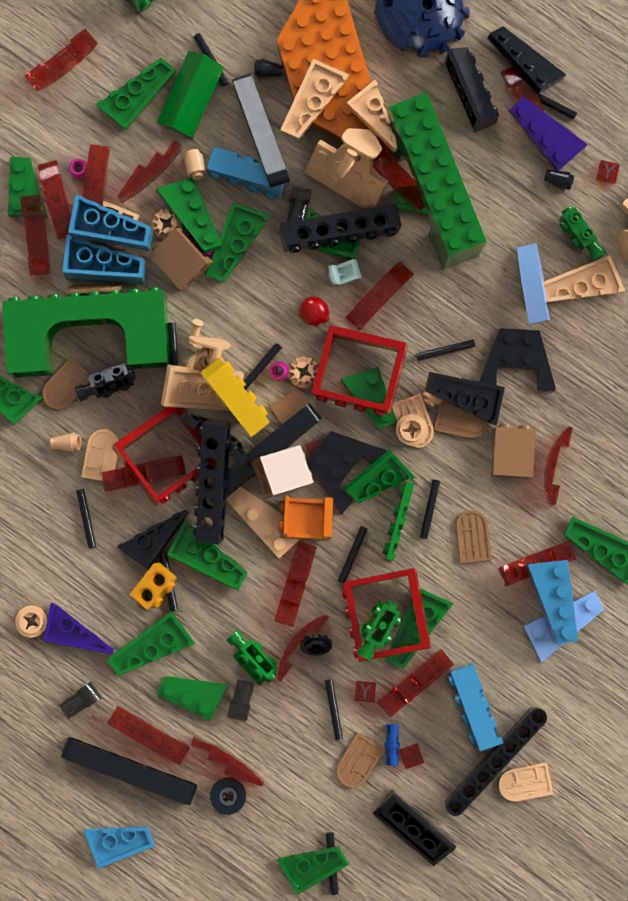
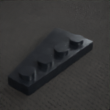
[487,26,567,94]
[425,372,505,426]

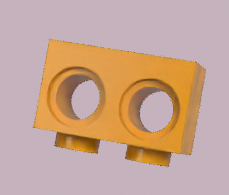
[129,563,177,610]

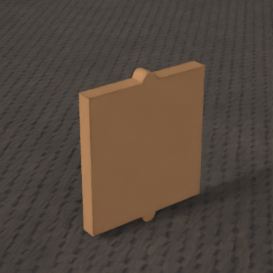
[270,387,309,424]

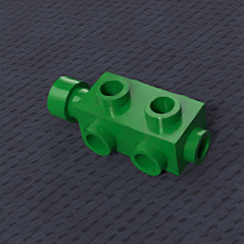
[559,205,607,262]
[356,600,401,661]
[226,629,278,686]

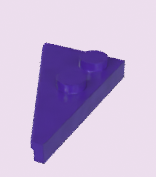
[43,603,114,654]

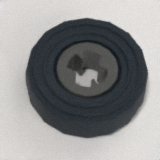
[210,778,246,814]

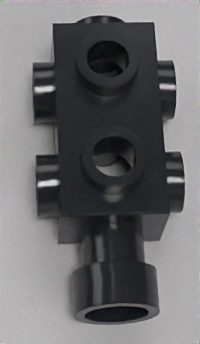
[75,362,136,402]

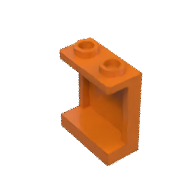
[278,495,333,541]

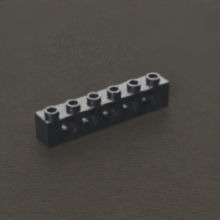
[279,204,402,253]
[193,420,231,545]

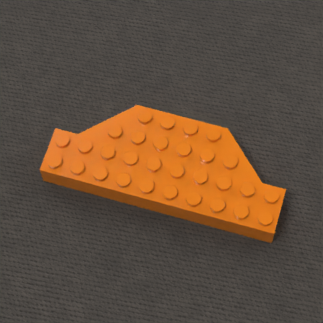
[277,0,390,158]

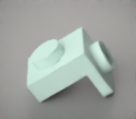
[328,259,362,286]

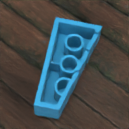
[206,147,289,200]
[68,194,153,251]
[63,234,146,285]
[525,560,578,643]
[448,663,503,752]

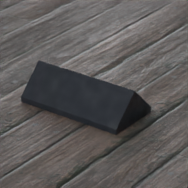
[373,789,456,866]

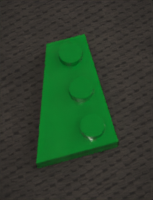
[0,376,43,426]

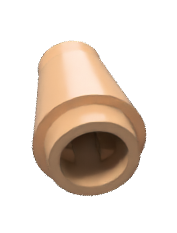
[50,433,81,452]

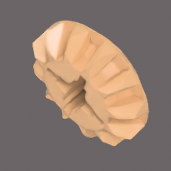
[152,209,183,240]
[288,356,318,388]
[396,414,428,446]
[15,605,47,638]

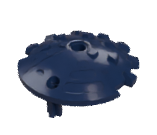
[374,0,470,57]

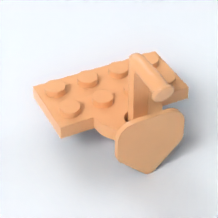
[304,128,388,209]
[161,319,244,411]

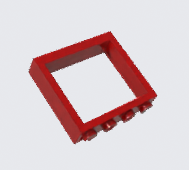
[311,325,408,416]
[112,407,217,506]
[342,568,432,662]

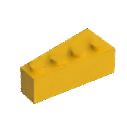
[200,358,270,437]

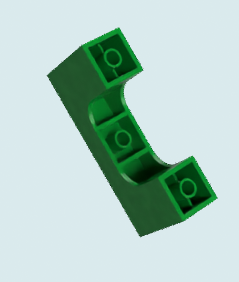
[388,92,487,270]
[2,288,171,378]

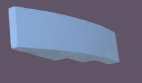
[517,243,550,324]

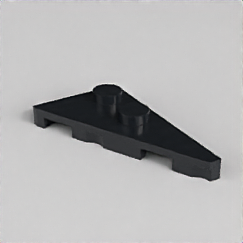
[117,510,189,570]

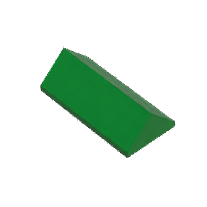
[157,51,224,139]

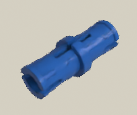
[384,724,400,766]

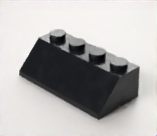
[444,47,499,133]

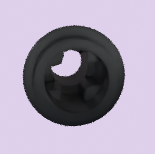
[254,58,283,78]
[544,170,575,191]

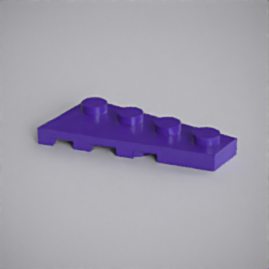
[508,97,588,171]

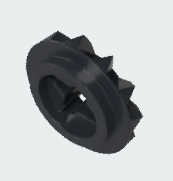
[300,633,332,656]

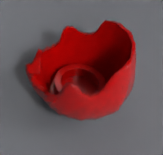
[298,296,330,326]

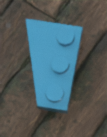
[84,826,155,869]

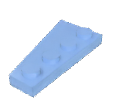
[523,591,604,663]

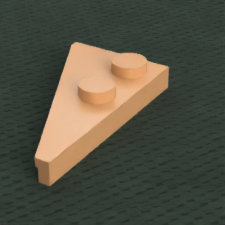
[347,80,398,152]

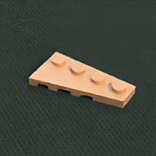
[280,59,349,140]
[544,255,625,303]
[226,486,300,558]

